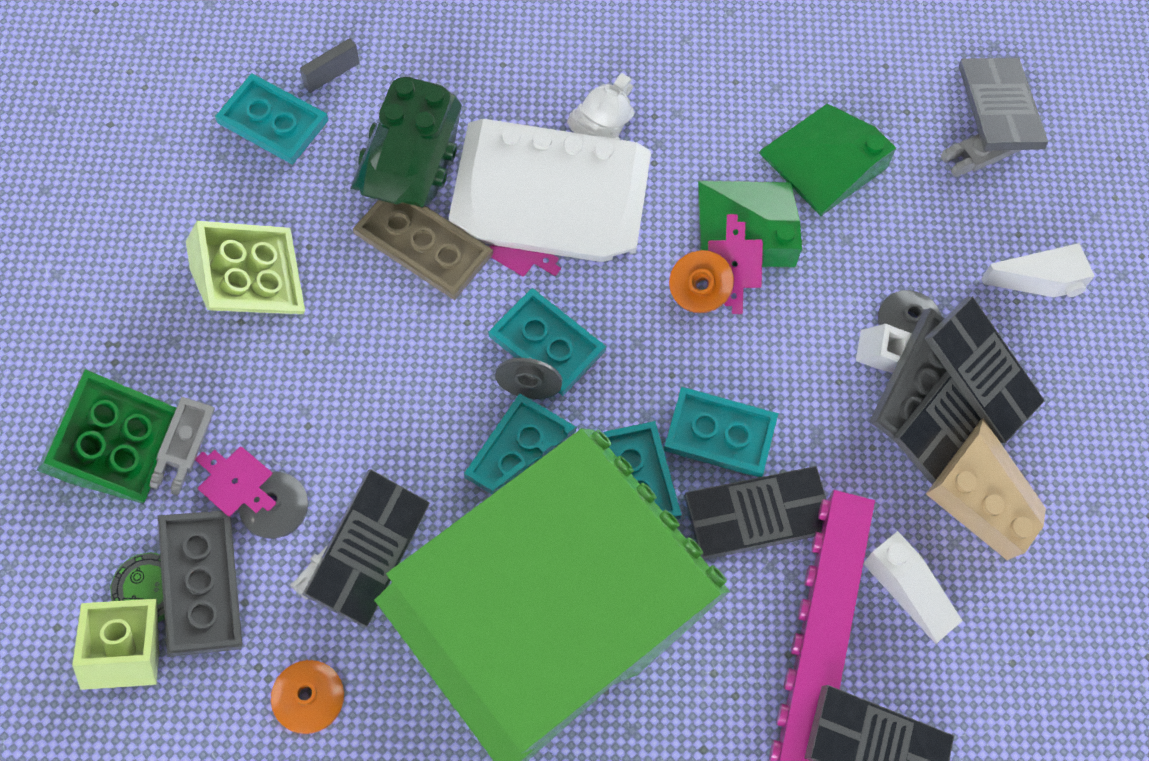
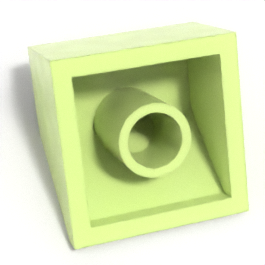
[72,599,159,690]

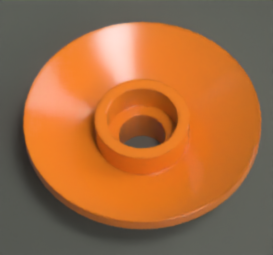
[669,250,734,313]
[271,660,344,734]

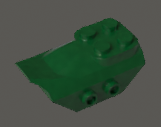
[350,77,462,208]

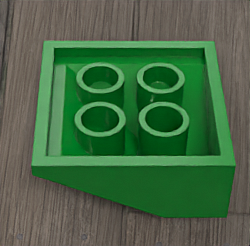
[759,104,896,216]
[698,181,802,267]
[36,369,177,504]

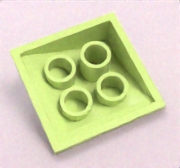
[186,221,305,314]

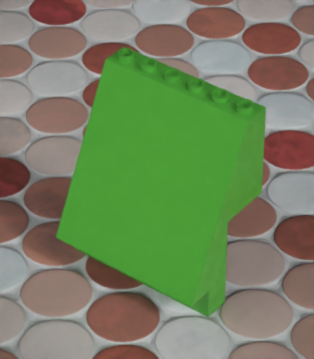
[374,428,730,761]

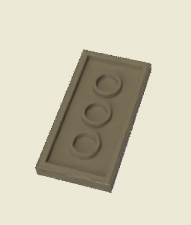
[353,200,493,301]

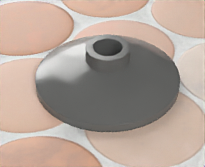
[878,290,942,333]
[495,358,562,399]
[238,472,308,539]

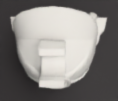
[567,73,635,140]

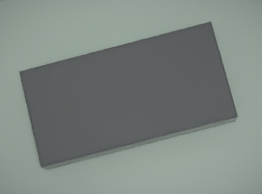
[299,38,360,93]

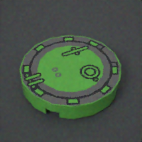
[110,552,164,622]

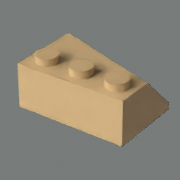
[926,418,1046,560]

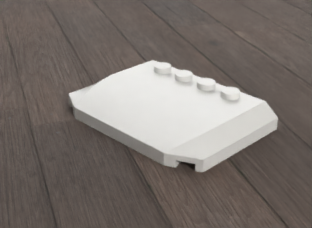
[449,119,651,262]

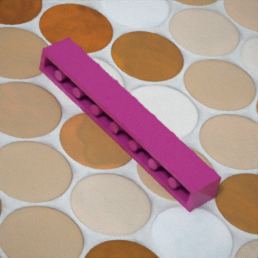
[769,490,875,761]

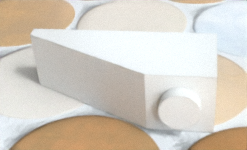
[981,243,1095,298]
[856,324,912,373]
[863,531,962,644]

